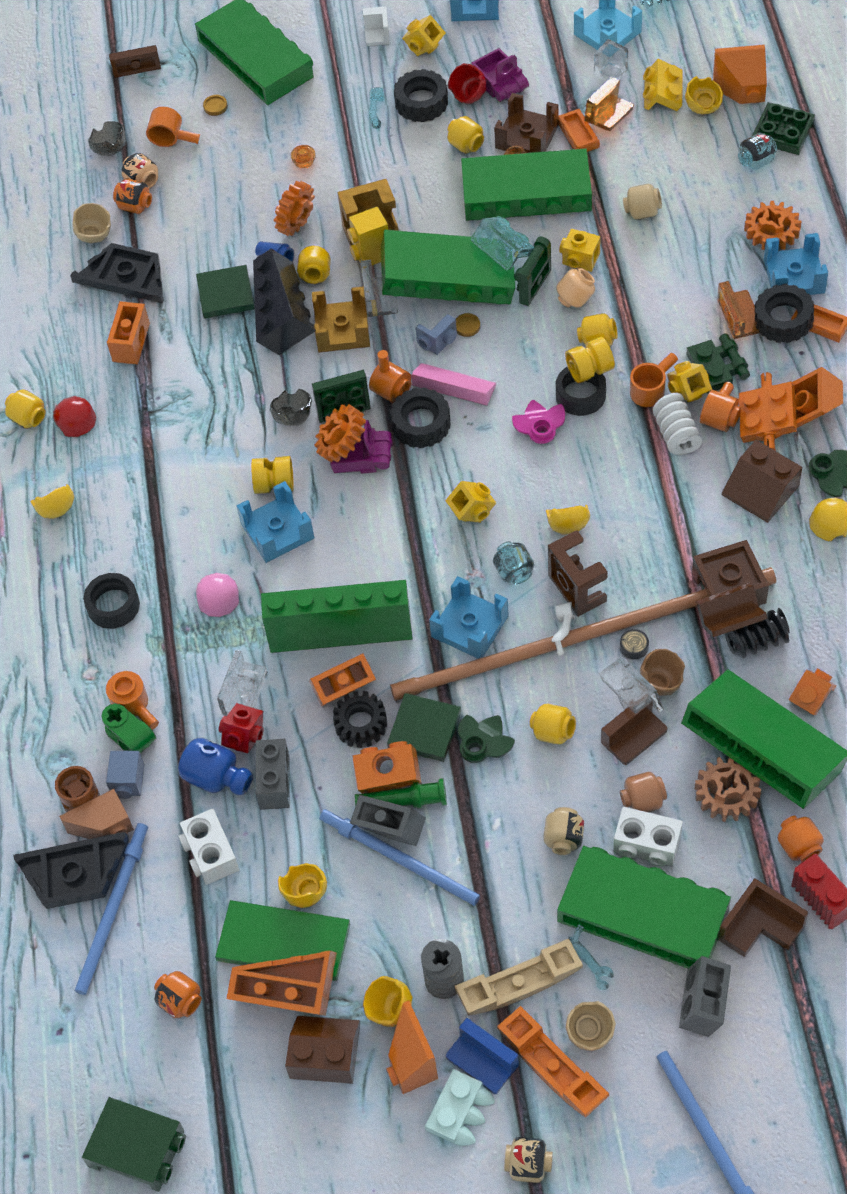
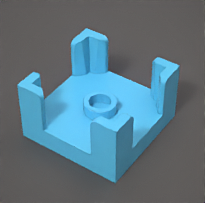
[574,0,642,58]

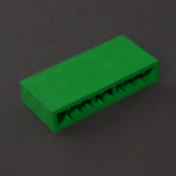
[195,0,314,105]
[461,148,592,221]
[381,230,515,305]
[261,580,413,653]
[681,669,847,809]
[557,845,731,969]

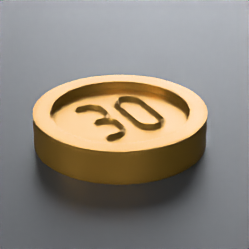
[203,95,228,116]
[456,313,480,337]

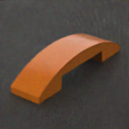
[497,1006,609,1118]

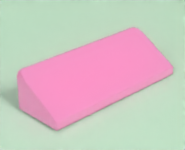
[411,363,496,405]

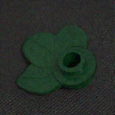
[808,450,847,497]
[458,715,515,763]

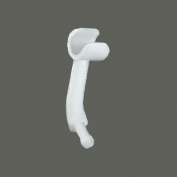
[552,602,576,655]

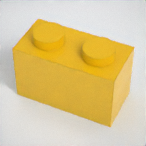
[347,206,388,269]

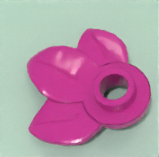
[512,400,565,444]

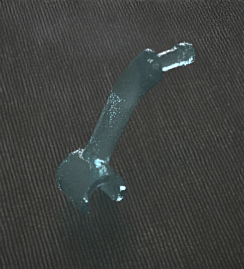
[369,87,384,129]
[568,925,614,990]

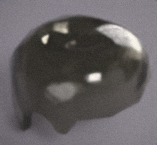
[88,121,126,156]
[270,389,312,426]

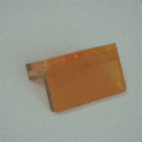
[584,77,634,131]
[717,281,760,339]

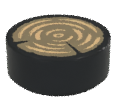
[620,629,649,659]

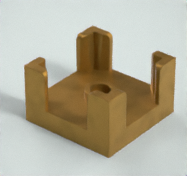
[337,179,399,246]
[312,286,370,353]

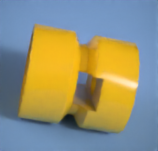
[565,337,615,383]
[251,456,294,494]

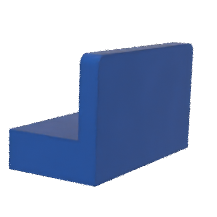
[446,1018,519,1094]

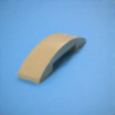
[455,939,583,1016]

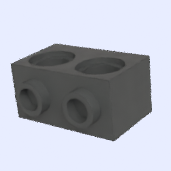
[256,739,290,810]
[679,956,731,1037]

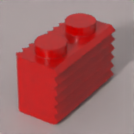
[791,854,847,929]

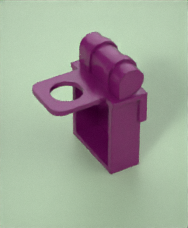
[471,48,529,102]
[330,420,392,474]

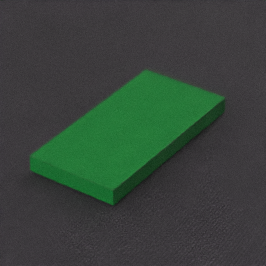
[215,900,350,981]

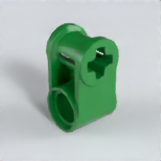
[101,704,156,754]

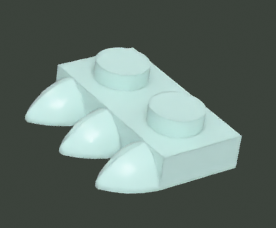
[425,1069,495,1146]

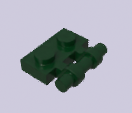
[686,333,750,393]

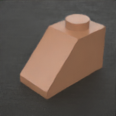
[59,789,134,839]

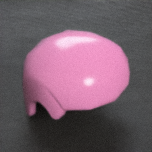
[196,573,239,617]

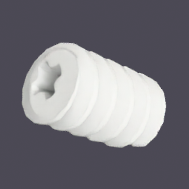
[653,393,702,455]

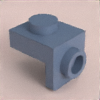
[415,314,457,355]

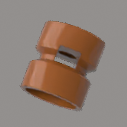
[55,766,100,812]

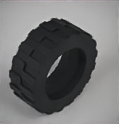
[394,69,448,122]
[755,284,814,343]
[390,387,451,448]

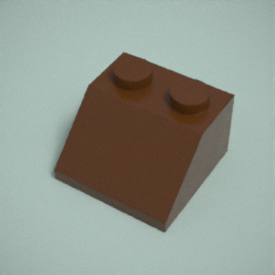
[722,440,802,523]
[285,1016,360,1084]

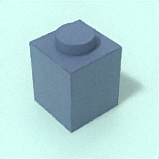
[106,751,145,799]

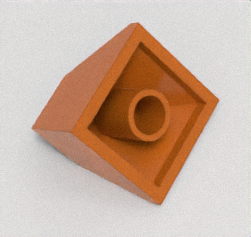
[713,45,767,104]
[792,367,843,428]
[386,1000,438,1094]

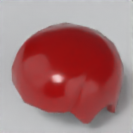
[448,63,486,104]
[53,396,96,437]

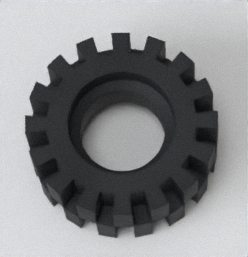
[333,691,387,748]

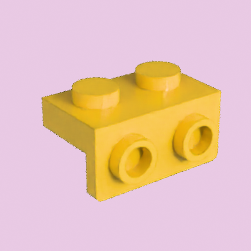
[643,59,683,111]

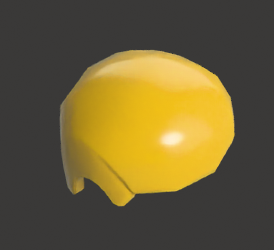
[685,76,723,114]
[30,484,74,519]
[809,498,847,541]
[546,505,590,535]
[278,863,327,908]
[363,976,413,1027]

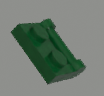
[514,236,551,307]

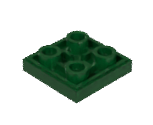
[752,102,815,155]
[196,265,255,319]
[312,369,371,423]
[387,693,461,762]

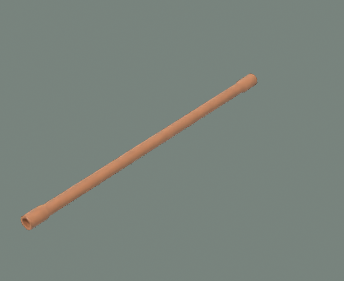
[390,567,776,701]

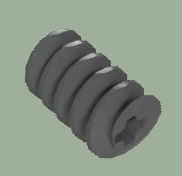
[421,939,464,999]

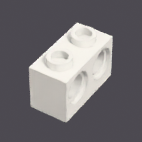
[613,807,683,866]
[178,808,240,885]

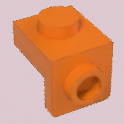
[788,668,837,715]

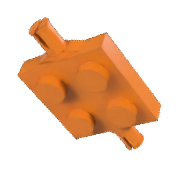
[739,372,797,451]

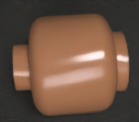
[620,772,667,812]

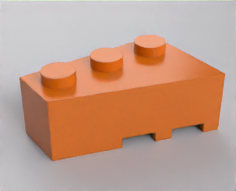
[226,951,337,1016]

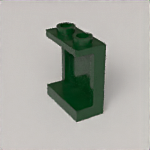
[82,1097,186,1192]

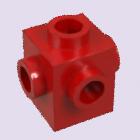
[219,703,264,753]

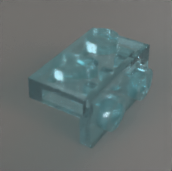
[471,216,534,270]

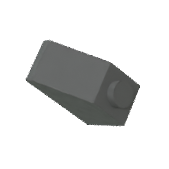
[350,795,426,846]

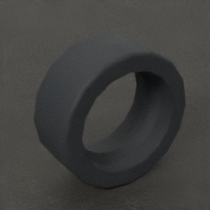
[555,367,606,416]
[83,573,140,629]

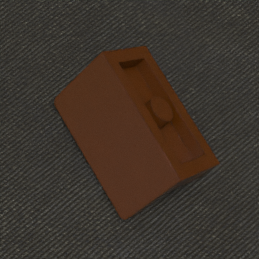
[109,45,161,78]
[696,583,767,637]
[601,694,667,765]

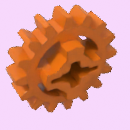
[274,181,315,236]
[744,201,802,250]
[314,404,366,462]

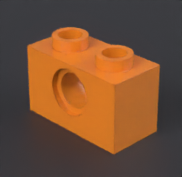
[107,301,150,364]
[309,653,376,707]
[352,741,422,794]

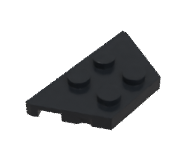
[70,243,164,303]
[13,832,129,909]

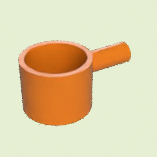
[146,107,200,147]
[369,350,411,403]
[630,353,678,407]
[700,382,741,432]
[106,671,159,730]

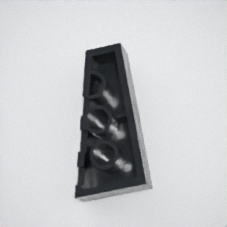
[253,249,316,355]

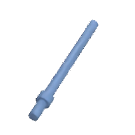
[319,809,480,906]
[74,823,149,995]
[656,1051,754,1194]

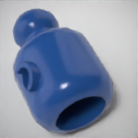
[178,738,253,795]

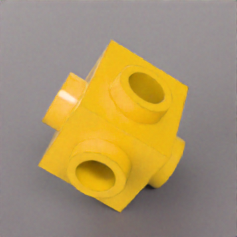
[402,15,446,56]
[559,229,600,272]
[667,361,712,402]
[445,481,496,523]

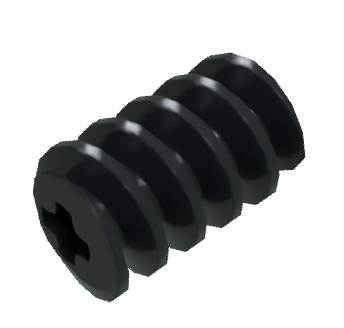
[725,608,790,659]

